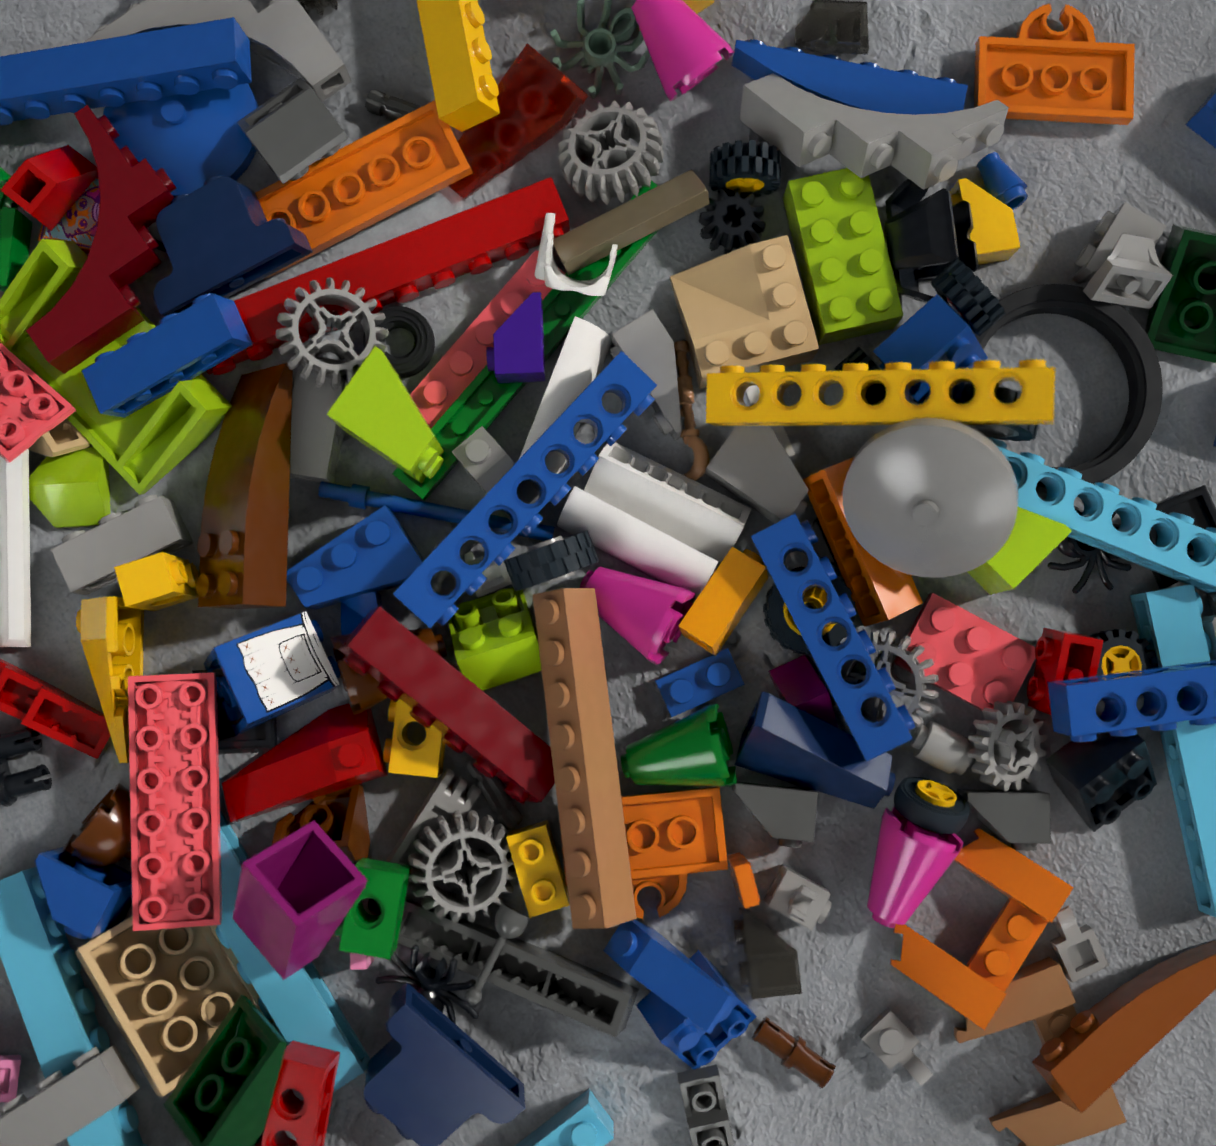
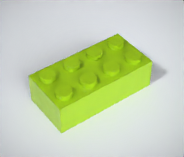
[782,168,904,345]

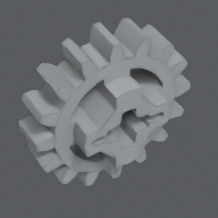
[967,701,1047,791]

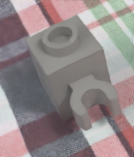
[763,864,832,930]

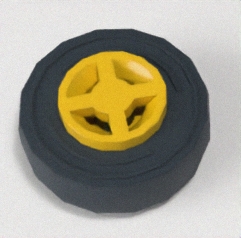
[893,777,970,834]

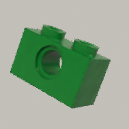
[335,858,411,959]

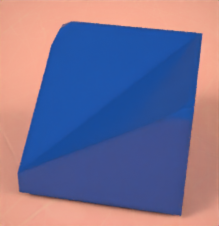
[341,591,383,635]

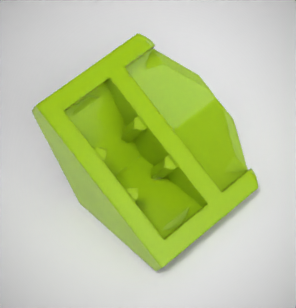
[29,447,111,528]

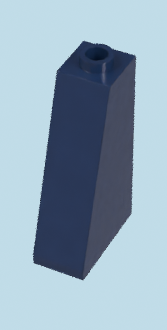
[734,691,896,809]

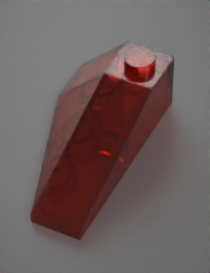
[449,43,589,199]

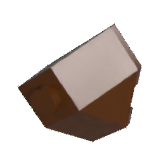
[271,783,370,865]

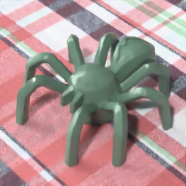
[550,0,650,99]

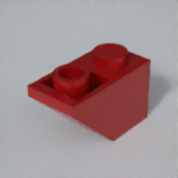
[0,145,98,231]

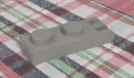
[386,768,481,870]

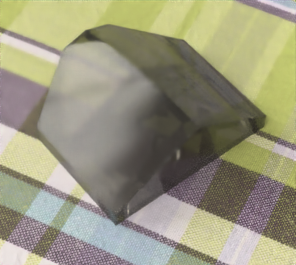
[794,0,869,55]

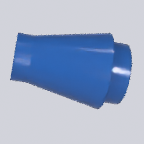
[977,152,1028,210]

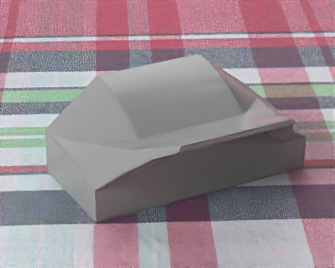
[1083,233,1173,309]

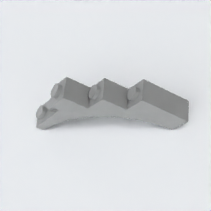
[85,0,352,102]
[739,73,1009,190]

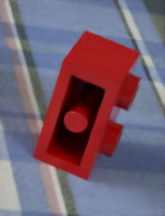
[1027,628,1104,715]

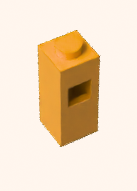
[678,546,768,656]

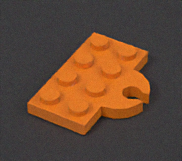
[974,3,1135,125]
[559,786,728,919]

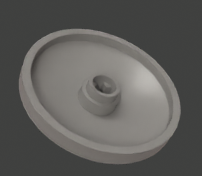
[843,418,1018,578]

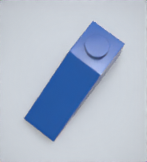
[603,920,734,1034]

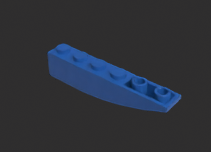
[731,39,968,115]

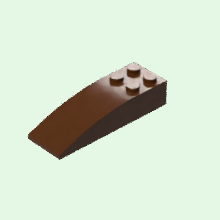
[196,363,293,609]

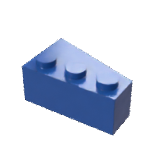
[287,505,435,610]

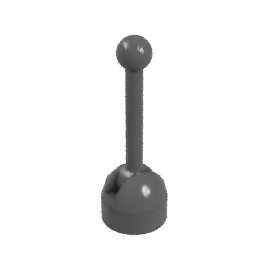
[465,903,531,1005]

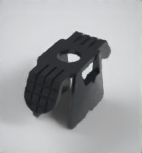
[885,179,978,303]

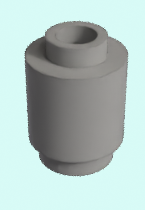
[910,720,974,775]

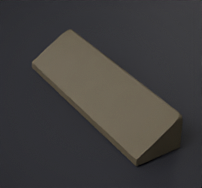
[553,169,710,275]

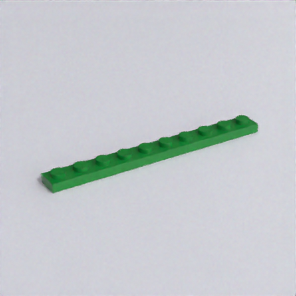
[392,180,660,501]

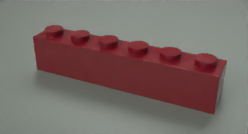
[339,606,555,804]

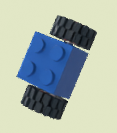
[834,259,1006,405]

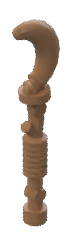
[674,341,710,481]

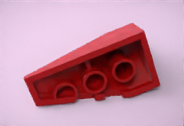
[222,703,388,823]

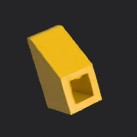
[950,178,1020,265]

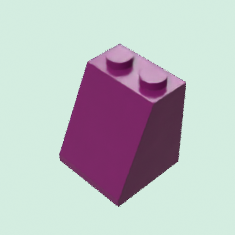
[233,820,368,980]

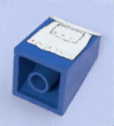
[204,611,340,736]

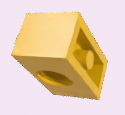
[114,552,199,611]
[383,699,446,778]
[506,820,570,918]

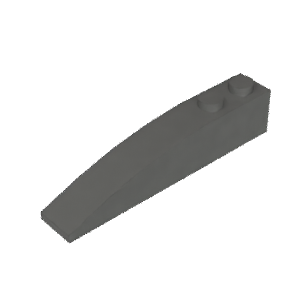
[398,900,639,1037]

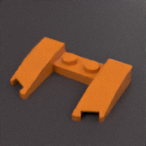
[890,828,1074,1030]

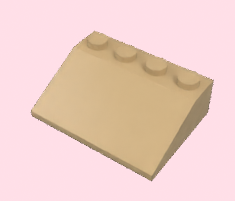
[75,916,274,1097]

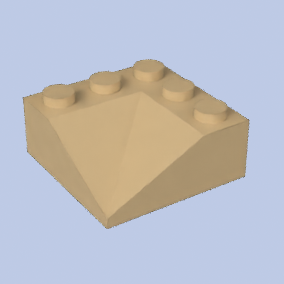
[670,235,819,389]

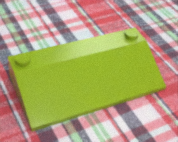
[0,239,232,495]

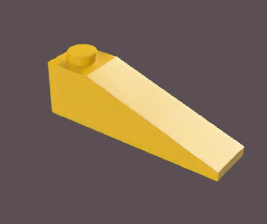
[76,596,144,763]

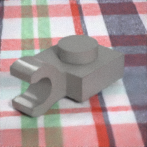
[1050,905,1109,983]
[859,1007,933,1086]

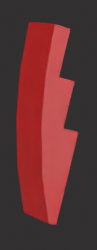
[0,659,111,759]

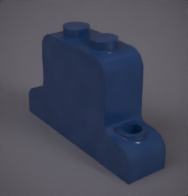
[153,175,313,316]
[364,982,525,1146]

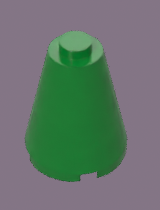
[621,704,737,786]

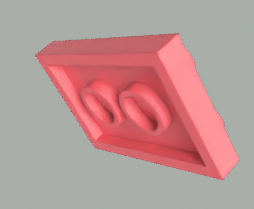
[894,593,1036,711]

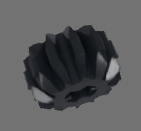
[699,187,766,254]

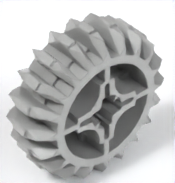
[558,99,664,205]
[276,277,389,390]
[827,630,939,732]
[408,810,518,924]

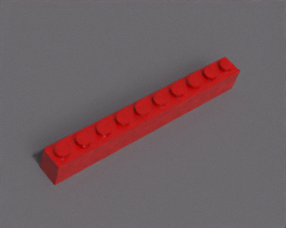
[205,177,570,375]

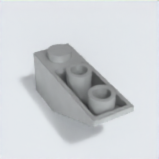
[610,309,682,441]

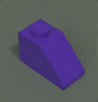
[486,292,546,383]

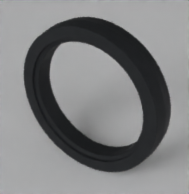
[959,284,1163,493]

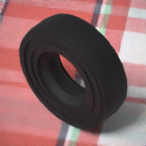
[363,306,435,378]

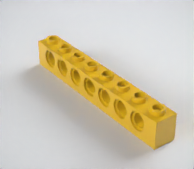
[706,359,1056,426]

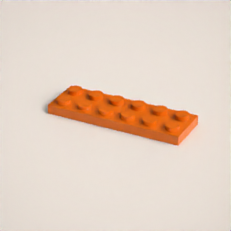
[256,100,473,280]

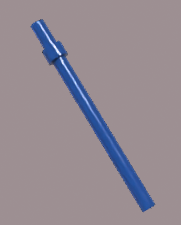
[318,481,555,541]

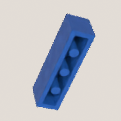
[82,293,253,418]

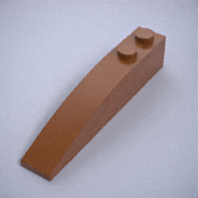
[1032,940,1216,1113]

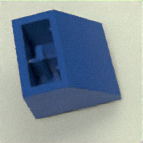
[636,950,757,1070]

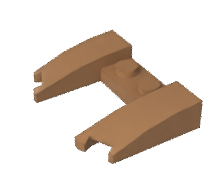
[954,957,1127,1146]

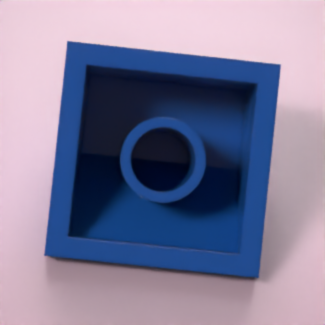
[35,846,132,939]

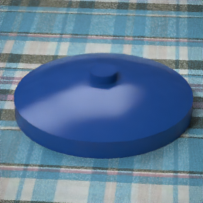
[103,83,259,198]

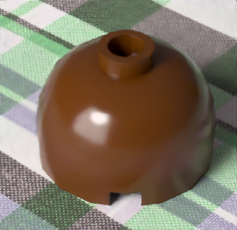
[63,783,131,868]

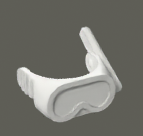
[534,212,618,296]

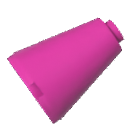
[631,0,735,101]
[579,567,695,664]
[867,807,964,928]

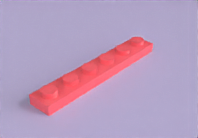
[410,249,566,428]

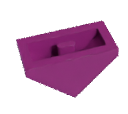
[768,655,838,728]

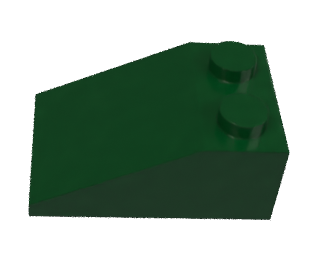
[1145,224,1216,363]
[164,995,287,1146]

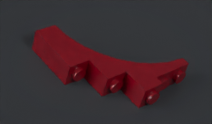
[26,105,177,374]

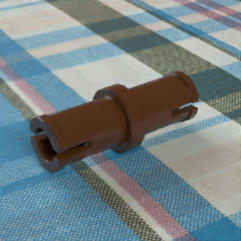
[752,1016,836,1089]

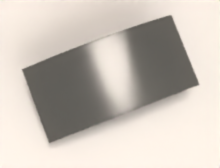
[677,1064,735,1146]

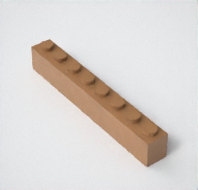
[532,588,637,929]

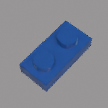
[655,648,745,718]

